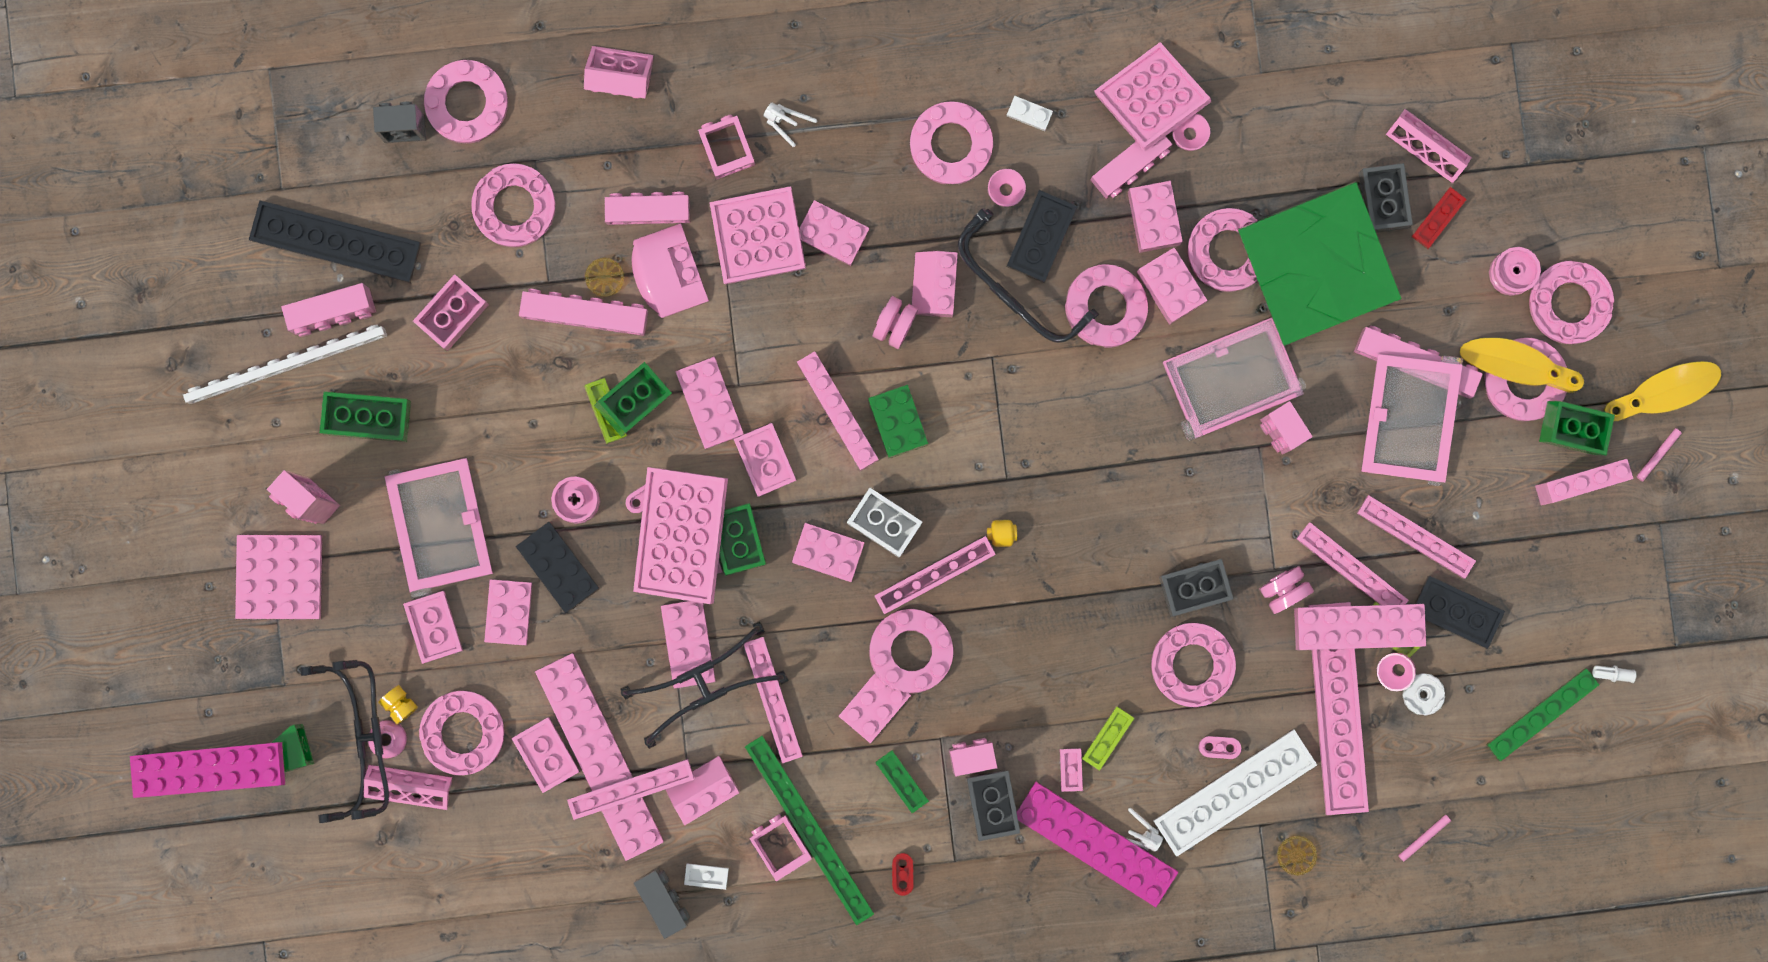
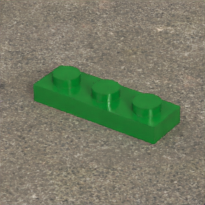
[875,750,929,813]

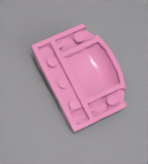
[632,224,709,318]

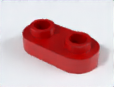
[892,853,914,896]

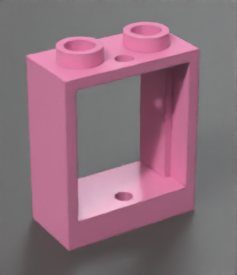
[698,115,755,180]
[749,814,812,881]

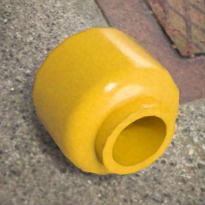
[987,520,1017,547]

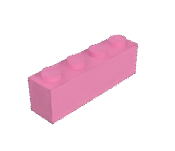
[1091,136,1172,199]
[605,192,690,225]

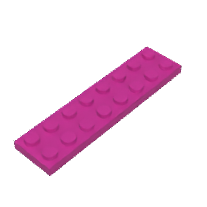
[130,742,285,798]
[1016,781,1178,907]

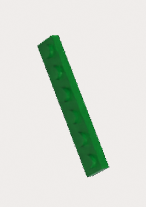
[1486,668,1599,761]

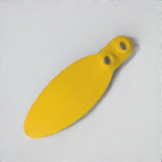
[1460,338,1584,393]
[1604,361,1721,421]

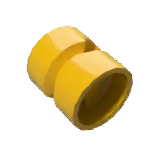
[378,685,418,725]

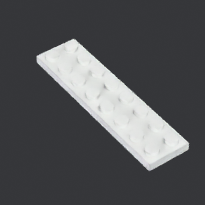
[1153,729,1317,857]

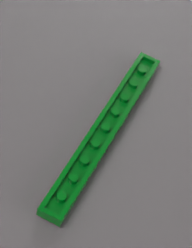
[745,735,874,926]

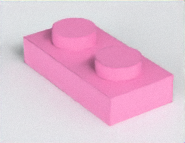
[1060,748,1083,792]

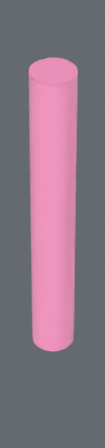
[1636,428,1682,482]
[1398,815,1451,862]

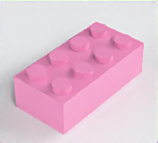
[281,283,376,337]

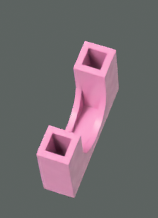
[1535,459,1633,505]

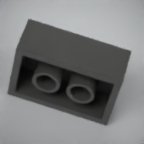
[373,101,426,143]
[1359,163,1413,233]
[1159,559,1233,617]
[966,770,1020,841]
[633,868,690,939]

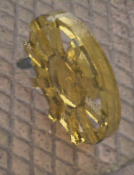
[585,258,624,297]
[1277,836,1317,876]

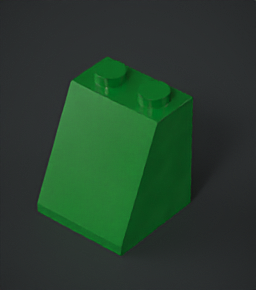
[271,724,315,773]

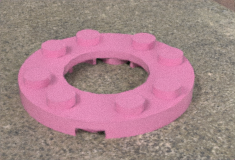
[424,60,508,143]
[910,102,993,185]
[472,164,555,247]
[1187,208,1258,292]
[1529,261,1614,344]
[1065,264,1148,348]
[1484,338,1567,421]
[869,609,953,693]
[1151,623,1236,707]
[419,691,504,775]

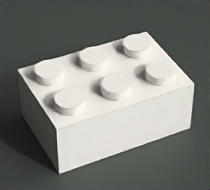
[847,488,922,558]

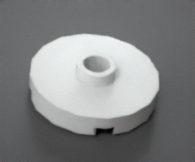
[1402,674,1445,715]

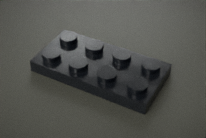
[1006,190,1077,283]
[515,522,599,613]
[1415,576,1505,649]

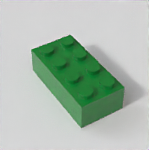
[319,392,411,442]

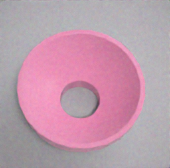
[1172,114,1210,151]
[988,169,1026,207]
[1377,653,1416,691]
[368,720,407,758]

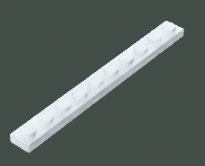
[183,325,387,404]

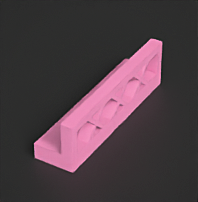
[1386,109,1472,183]
[364,765,452,810]

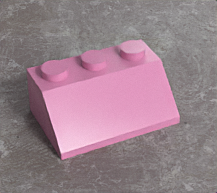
[584,46,653,99]
[912,251,957,318]
[666,756,740,825]

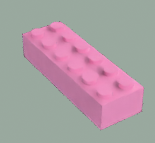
[267,470,340,524]
[1294,604,1426,650]

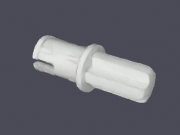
[1592,665,1636,683]

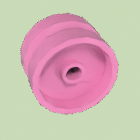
[1489,247,1541,296]
[872,296,918,350]
[551,476,600,524]
[1259,566,1314,614]

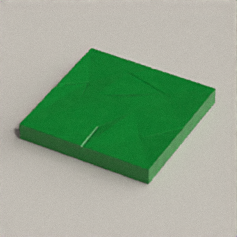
[1237,182,1402,346]

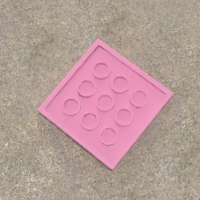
[1094,42,1211,151]
[710,186,806,285]
[235,535,322,619]

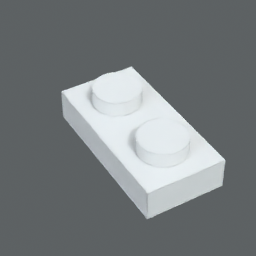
[1007,96,1053,131]
[684,863,729,890]

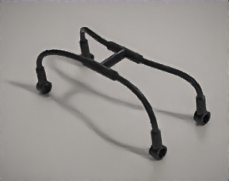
[958,208,1099,343]
[620,621,789,749]
[300,660,390,823]

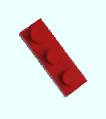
[1411,187,1467,249]

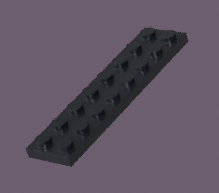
[249,200,421,283]

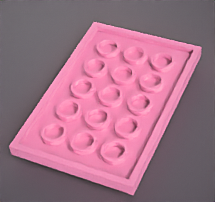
[633,467,728,604]

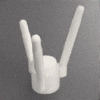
[764,102,817,147]
[1127,808,1163,852]

